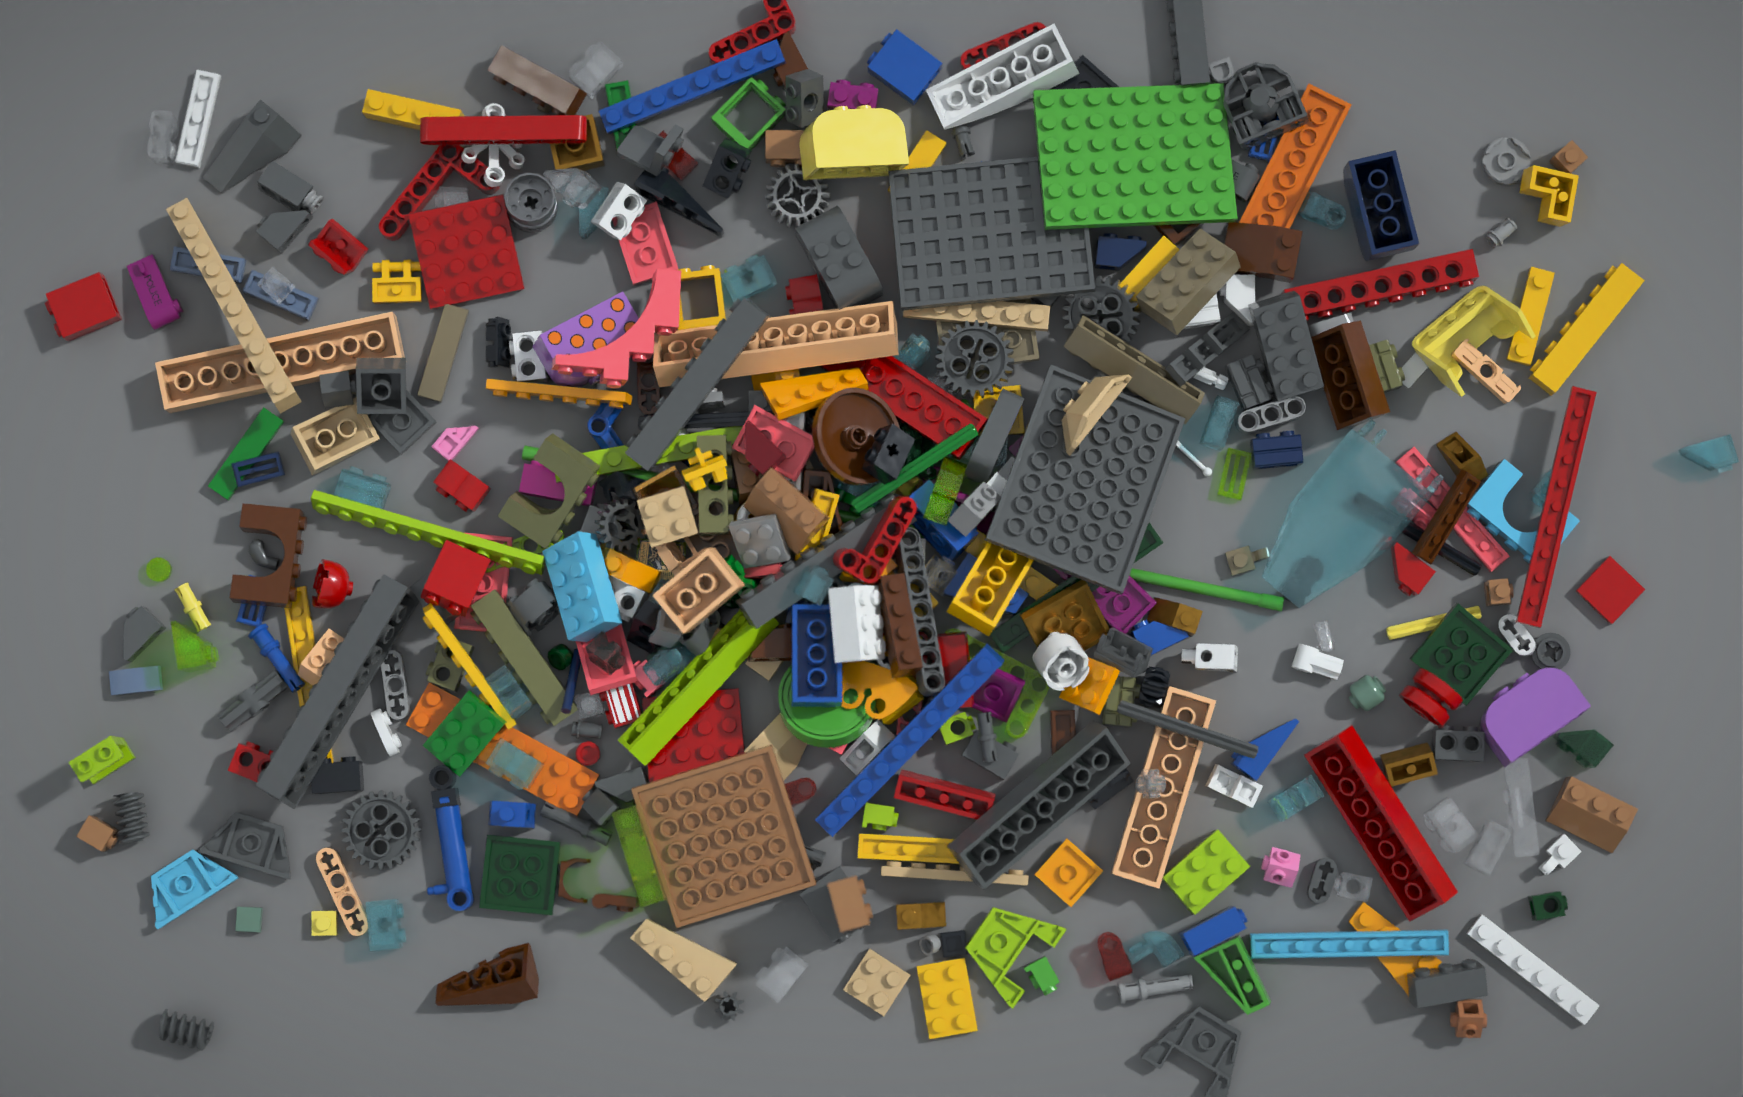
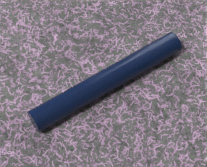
[561,648,581,714]

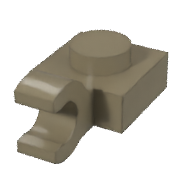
[1225,545,1270,576]

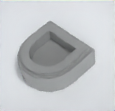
[1208,57,1234,85]

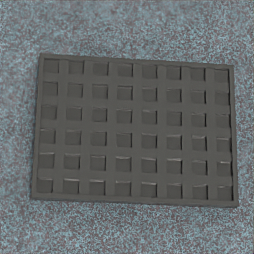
[888,156,1095,311]

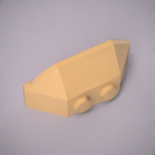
[1062,374,1132,456]

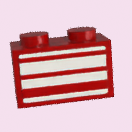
[599,683,642,729]

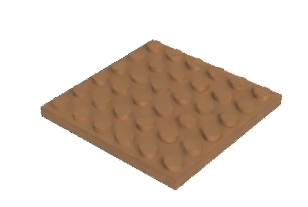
[631,744,816,928]

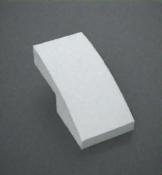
[1205,764,1263,808]

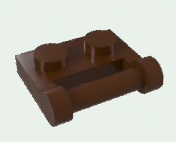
[592,894,640,912]

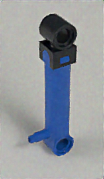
[427,765,474,911]

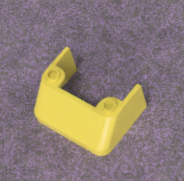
[1412,286,1536,397]

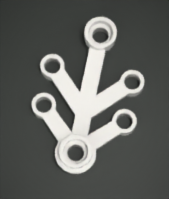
[461,103,525,187]

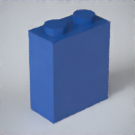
[867,29,943,106]
[1179,906,1247,956]

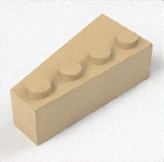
[630,919,738,1002]

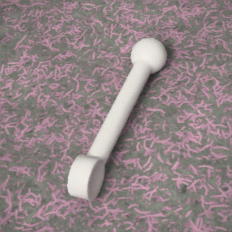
[1176,441,1212,477]

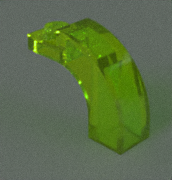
[923,457,967,526]

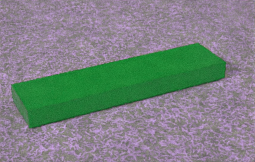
[208,407,284,500]

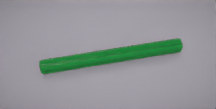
[851,423,978,513]

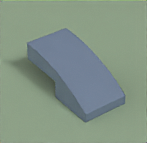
[109,666,163,696]

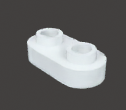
[371,708,402,757]

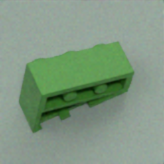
[1193,935,1271,1015]

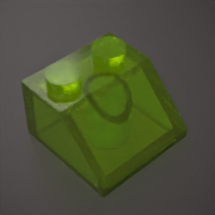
[170,621,219,672]

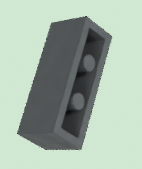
[1407,959,1488,1008]

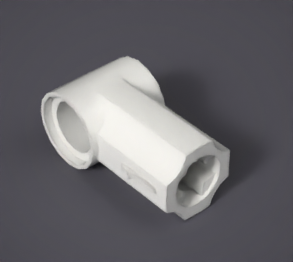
[1291,644,1344,680]

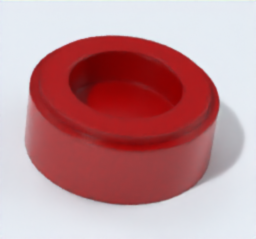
[576,741,601,766]

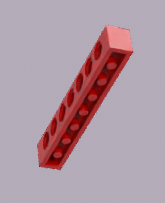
[1282,249,1479,321]

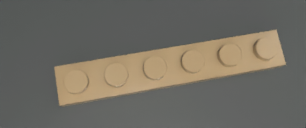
[903,301,1050,332]
[881,861,1028,885]

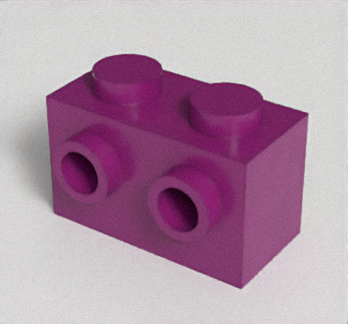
[827,80,878,111]

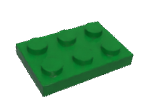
[423,690,506,777]

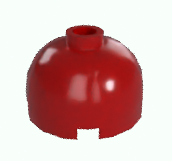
[312,559,353,609]

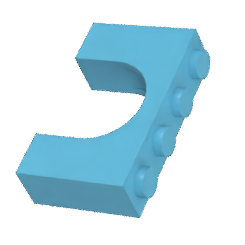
[1466,459,1580,564]

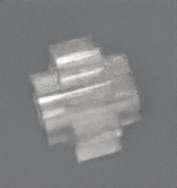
[1135,769,1166,799]

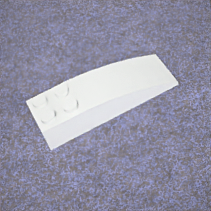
[926,24,1079,130]

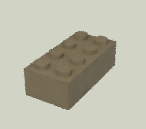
[1136,228,1241,335]

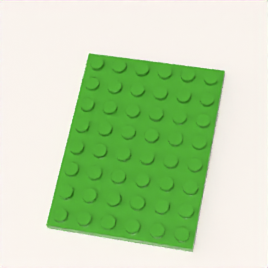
[1032,83,1238,230]

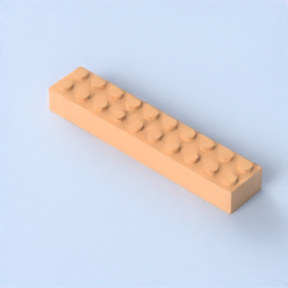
[653,301,899,388]
[155,312,405,413]

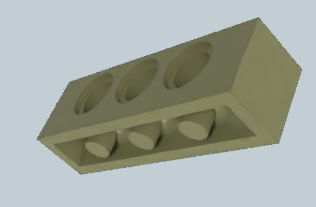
[697,435,734,536]

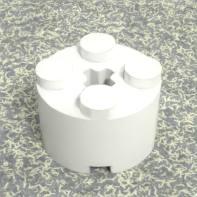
[1032,632,1090,691]

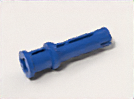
[248,623,305,693]

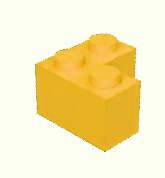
[1519,165,1579,227]

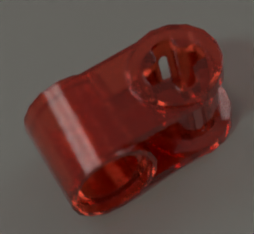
[1097,932,1133,981]

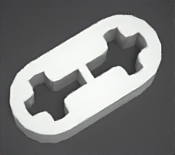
[1498,614,1536,657]

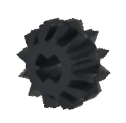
[1139,666,1170,709]

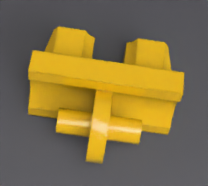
[681,447,727,491]

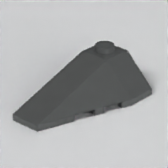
[203,100,302,193]

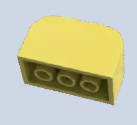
[799,105,909,180]

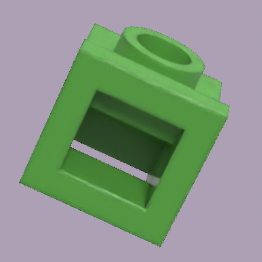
[1024,956,1060,996]

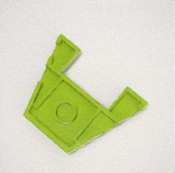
[965,907,1066,1009]

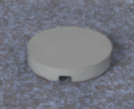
[1482,137,1530,186]

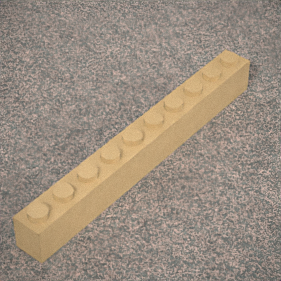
[166,198,301,414]

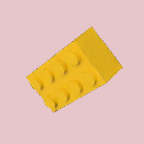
[946,542,1034,637]

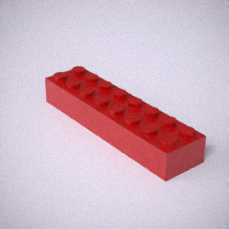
[1304,725,1458,922]

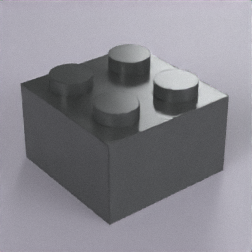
[356,358,407,414]

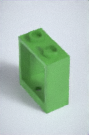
[711,77,786,150]

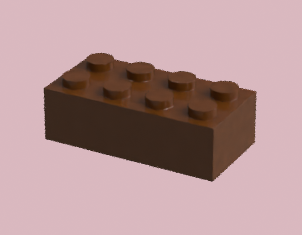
[1311,320,1390,430]

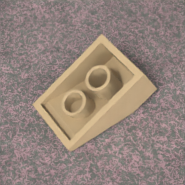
[290,397,380,476]

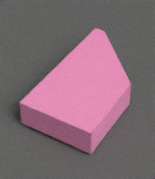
[431,425,479,461]

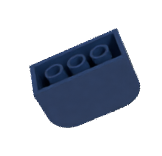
[1343,150,1419,261]

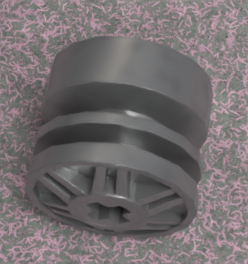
[504,172,558,233]

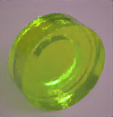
[146,557,172,582]

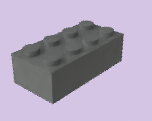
[1248,291,1324,401]

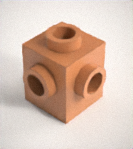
[1450,999,1487,1038]

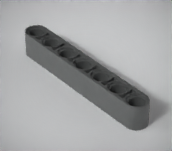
[894,527,945,697]

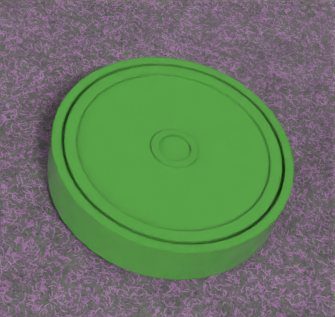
[778,666,877,748]

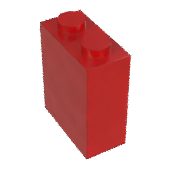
[45,272,122,342]
[420,540,491,617]

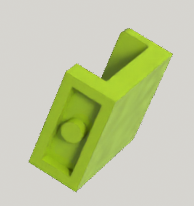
[69,735,136,784]

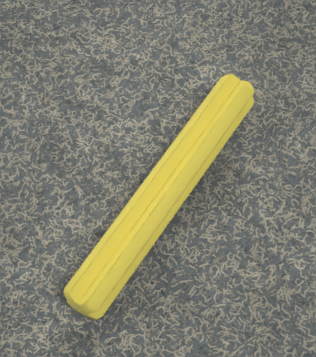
[1386,606,1482,640]

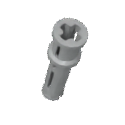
[1117,974,1193,1004]

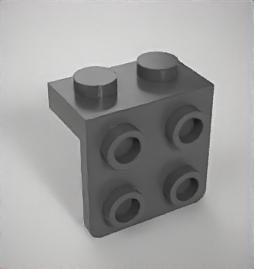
[616,124,684,176]

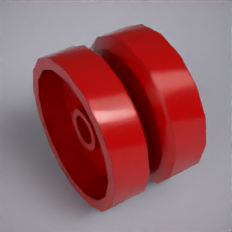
[1399,668,1463,728]

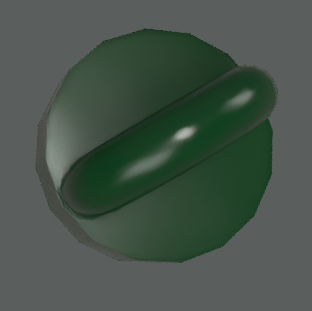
[548,644,573,670]

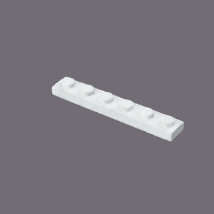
[1466,914,1600,1025]

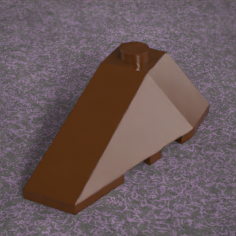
[435,943,539,1006]

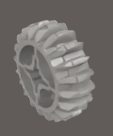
[765,164,830,228]

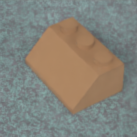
[744,468,830,555]
[1545,776,1638,853]

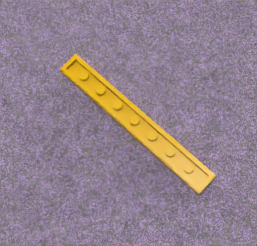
[284,586,334,763]

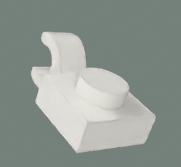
[1538,834,1581,875]

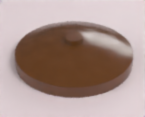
[812,388,900,486]

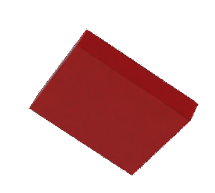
[1576,556,1645,625]

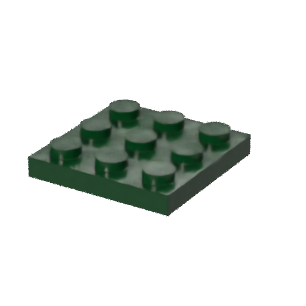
[1409,602,1513,706]
[479,835,561,915]

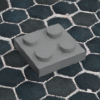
[729,514,791,569]

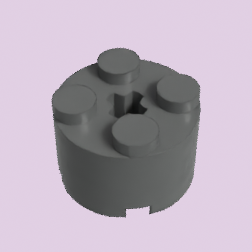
[507,579,558,636]

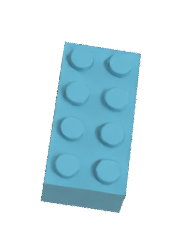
[542,531,623,642]

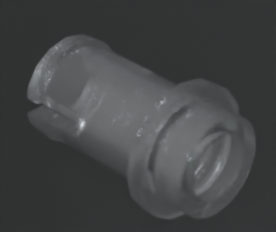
[1313,621,1336,653]

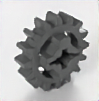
[595,498,645,551]

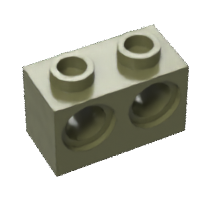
[426,640,475,692]

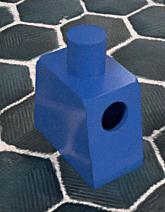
[488,801,536,828]

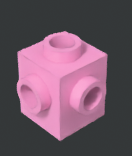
[1261,847,1301,888]

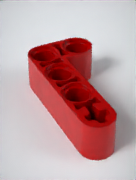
[709,0,796,64]
[833,496,917,583]

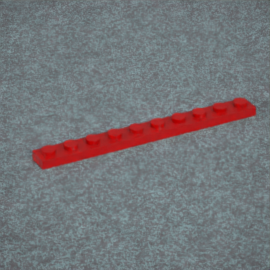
[1516,386,1597,628]

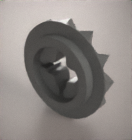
[1532,633,1570,670]

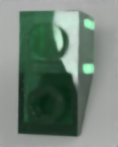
[1553,729,1614,769]

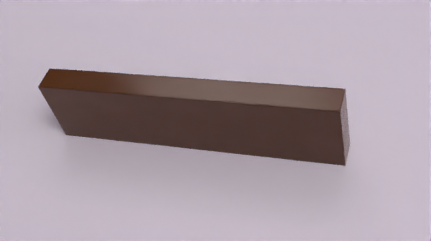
[1411,469,1481,565]

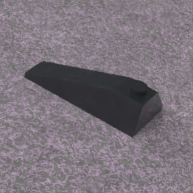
[634,167,724,237]

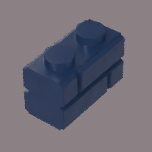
[1250,431,1303,470]

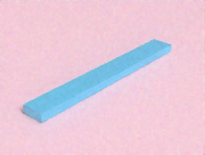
[1250,929,1449,959]

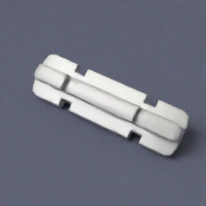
[1193,367,1229,390]

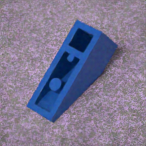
[1231,718,1299,781]

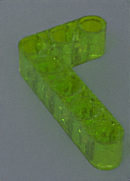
[944,628,1050,739]

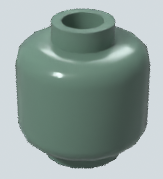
[1348,675,1386,711]

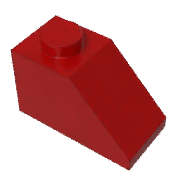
[1391,542,1436,596]

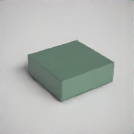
[235,906,263,932]

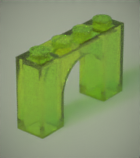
[612,806,667,908]

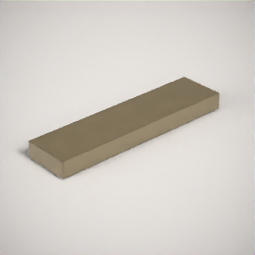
[417,304,469,402]

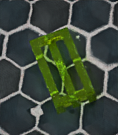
[1217,448,1252,501]

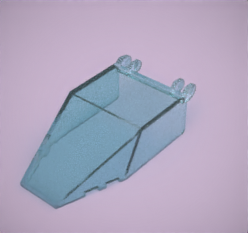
[1262,420,1444,608]

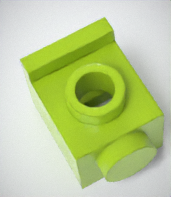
[862,803,899,831]

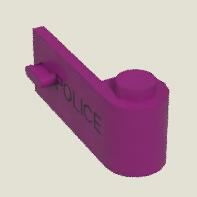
[127,254,183,330]

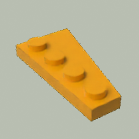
[760,367,869,421]
[1348,902,1442,997]

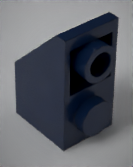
[1095,233,1147,271]

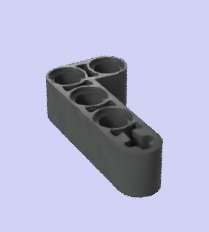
[963,389,1025,484]

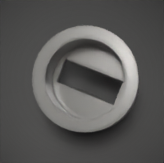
[919,935,941,956]

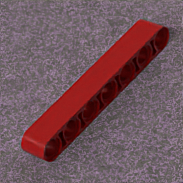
[420,115,587,145]

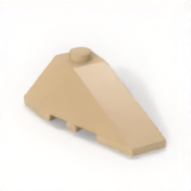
[744,714,807,780]

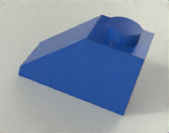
[1131,620,1189,655]

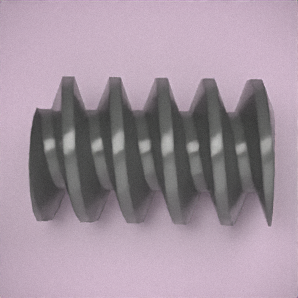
[113,792,149,844]
[159,1009,214,1051]

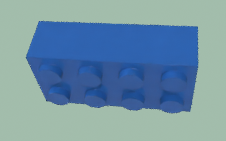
[791,604,842,707]

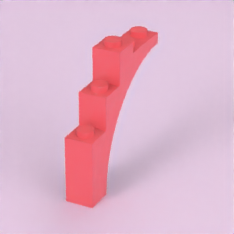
[552,268,681,388]

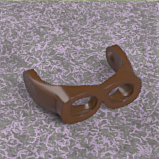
[558,858,591,903]

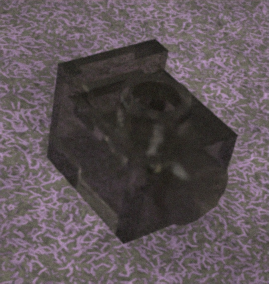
[585,631,626,675]

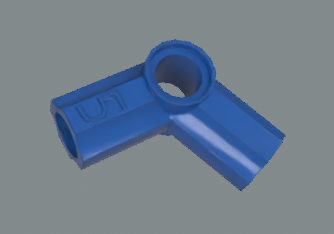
[588,403,625,449]

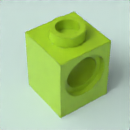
[939,712,976,745]

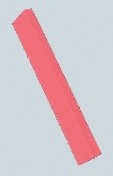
[1395,447,1510,573]

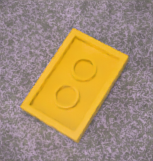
[917,958,978,1039]

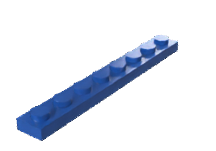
[599,39,786,135]

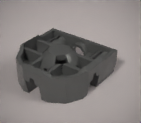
[1223,62,1308,150]

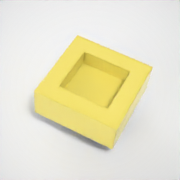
[312,911,338,936]

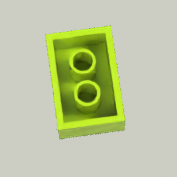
[1162,829,1250,915]

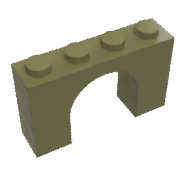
[498,433,601,549]

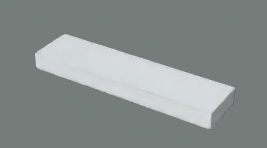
[175,70,221,168]

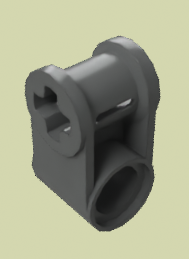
[678,610,720,655]

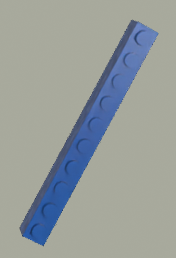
[815,644,1004,837]

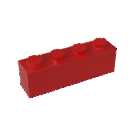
[894,769,996,820]

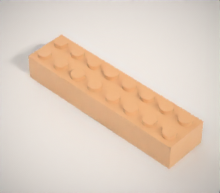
[1111,686,1216,889]

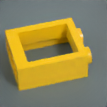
[678,265,726,330]

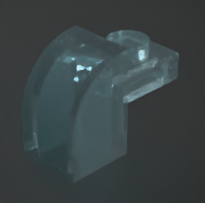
[1126,931,1185,968]

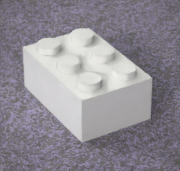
[828,585,886,663]

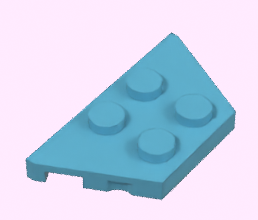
[151,850,239,930]

